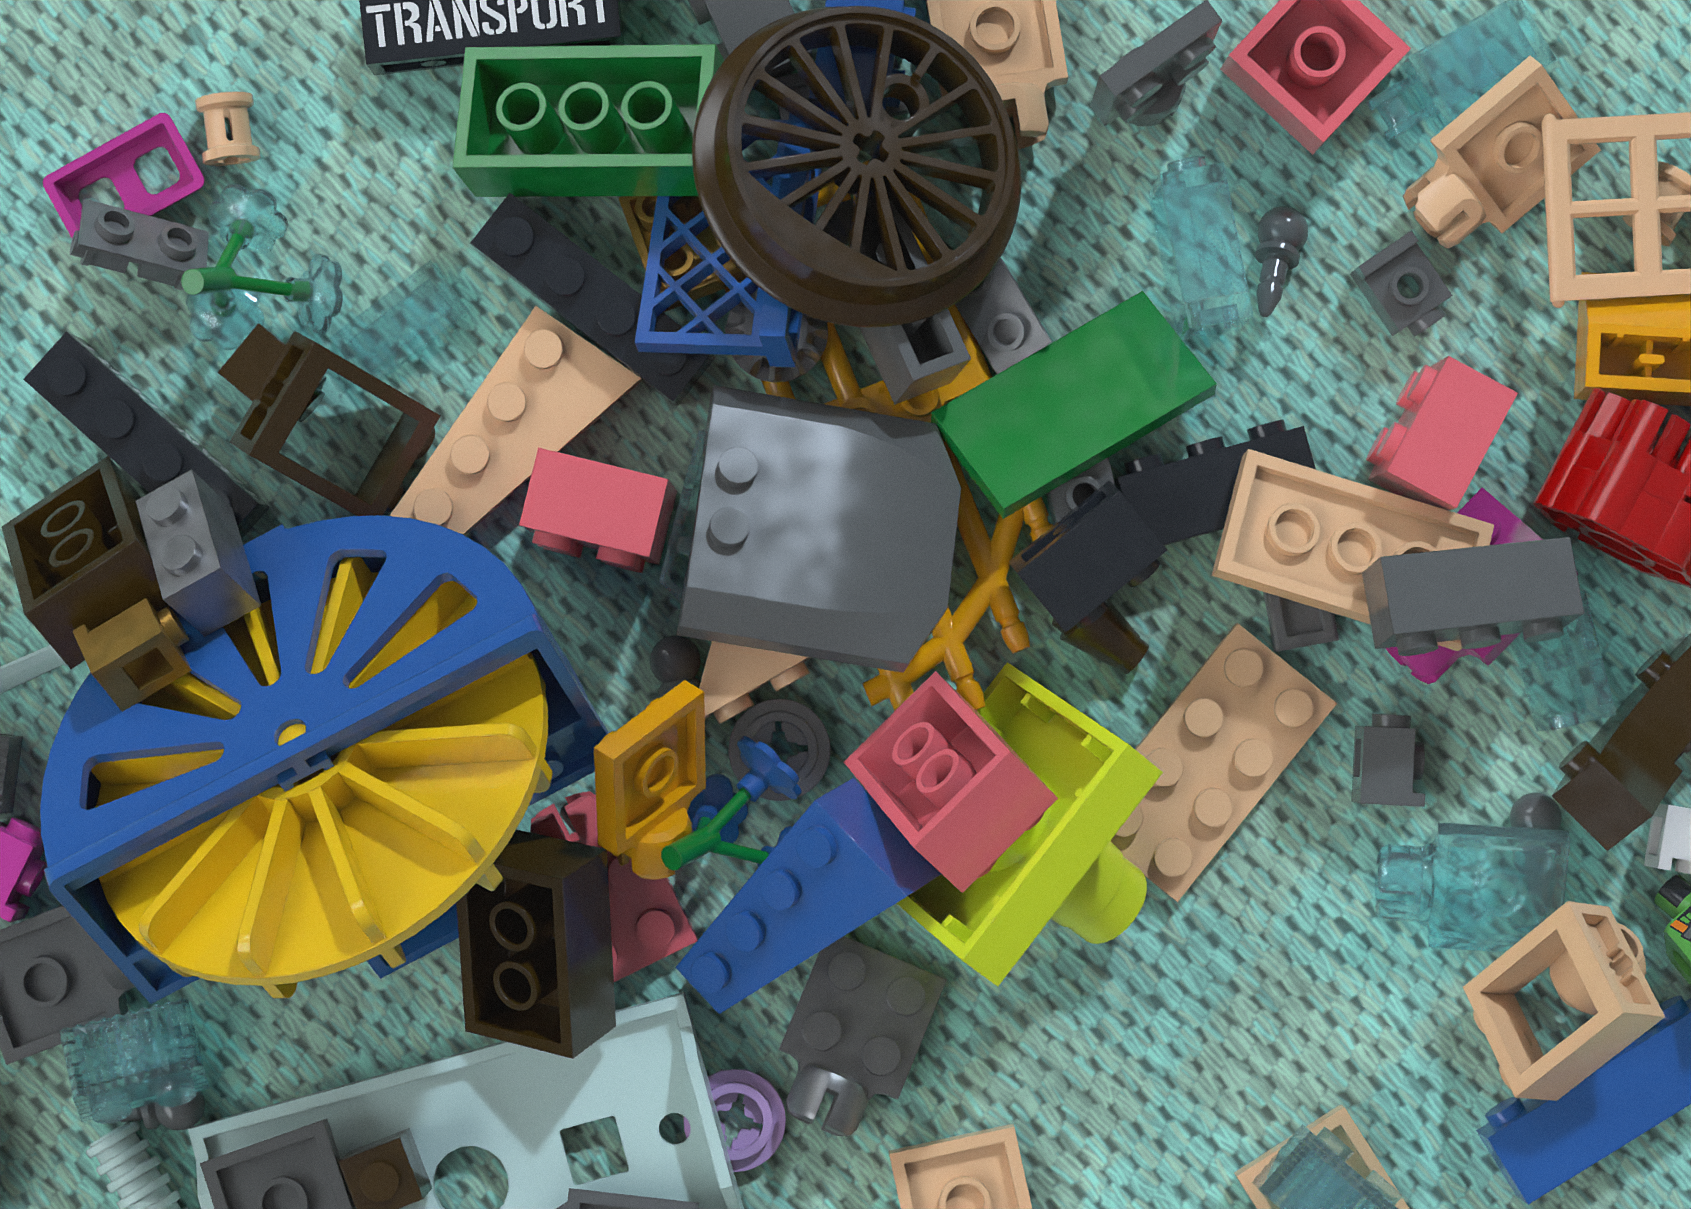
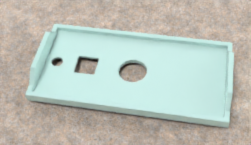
[188,992,744,1209]

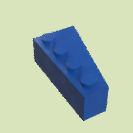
[675,778,941,1014]

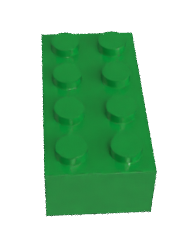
[452,44,724,197]

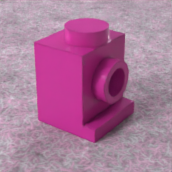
[0,817,48,922]

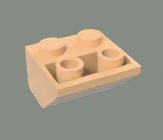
[699,641,811,724]

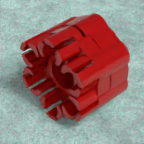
[1533,388,1691,588]

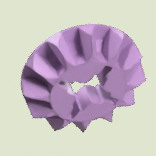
[684,1069,786,1172]

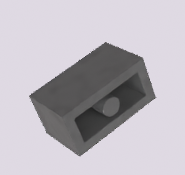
[136,470,261,637]

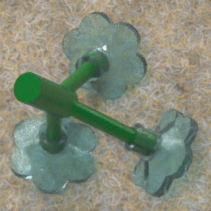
[181,184,343,350]

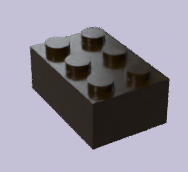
[1,456,171,669]
[456,829,616,1059]

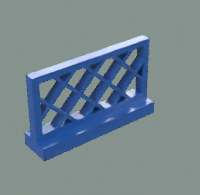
[635,112,822,367]

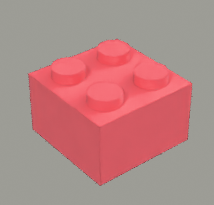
[1220,0,1411,155]
[1366,356,1518,511]

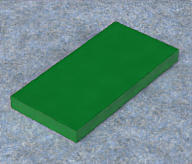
[931,291,1217,519]

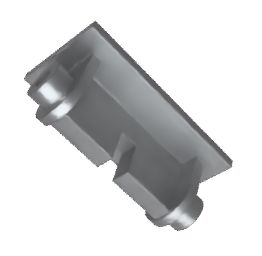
[70,199,209,290]
[955,258,1052,374]

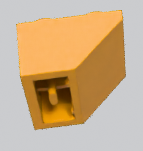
[1574,272,1691,406]

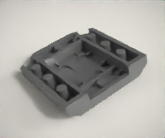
[676,385,961,673]

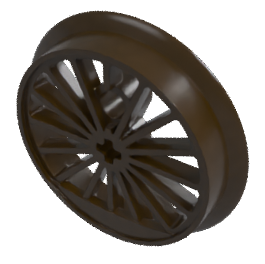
[692,6,1022,328]

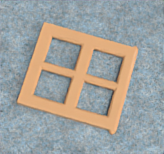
[1541,112,1691,308]

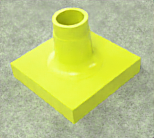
[896,662,1163,987]

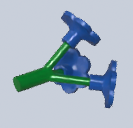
[661,736,802,871]

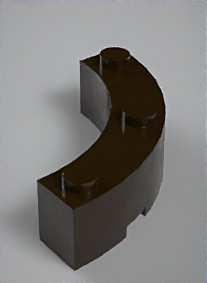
[1552,633,1691,851]

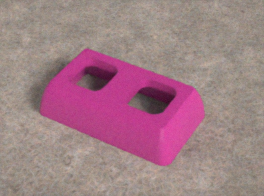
[43,113,205,238]

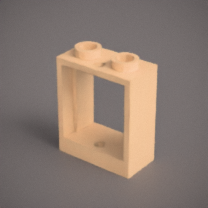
[1463,901,1665,1101]

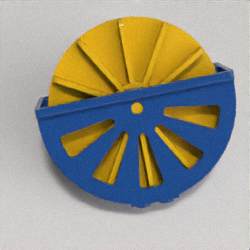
[40,515,609,1004]

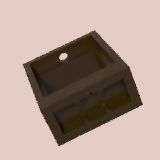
[229,331,441,516]

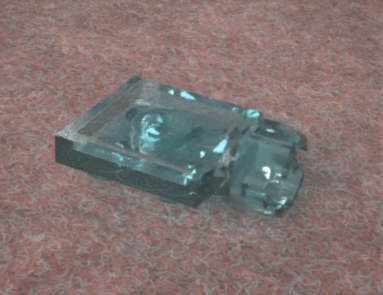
[1375,822,1570,952]

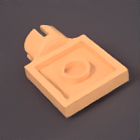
[925,0,1068,149]
[1402,56,1601,248]

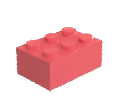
[519,447,677,573]
[844,671,1058,893]

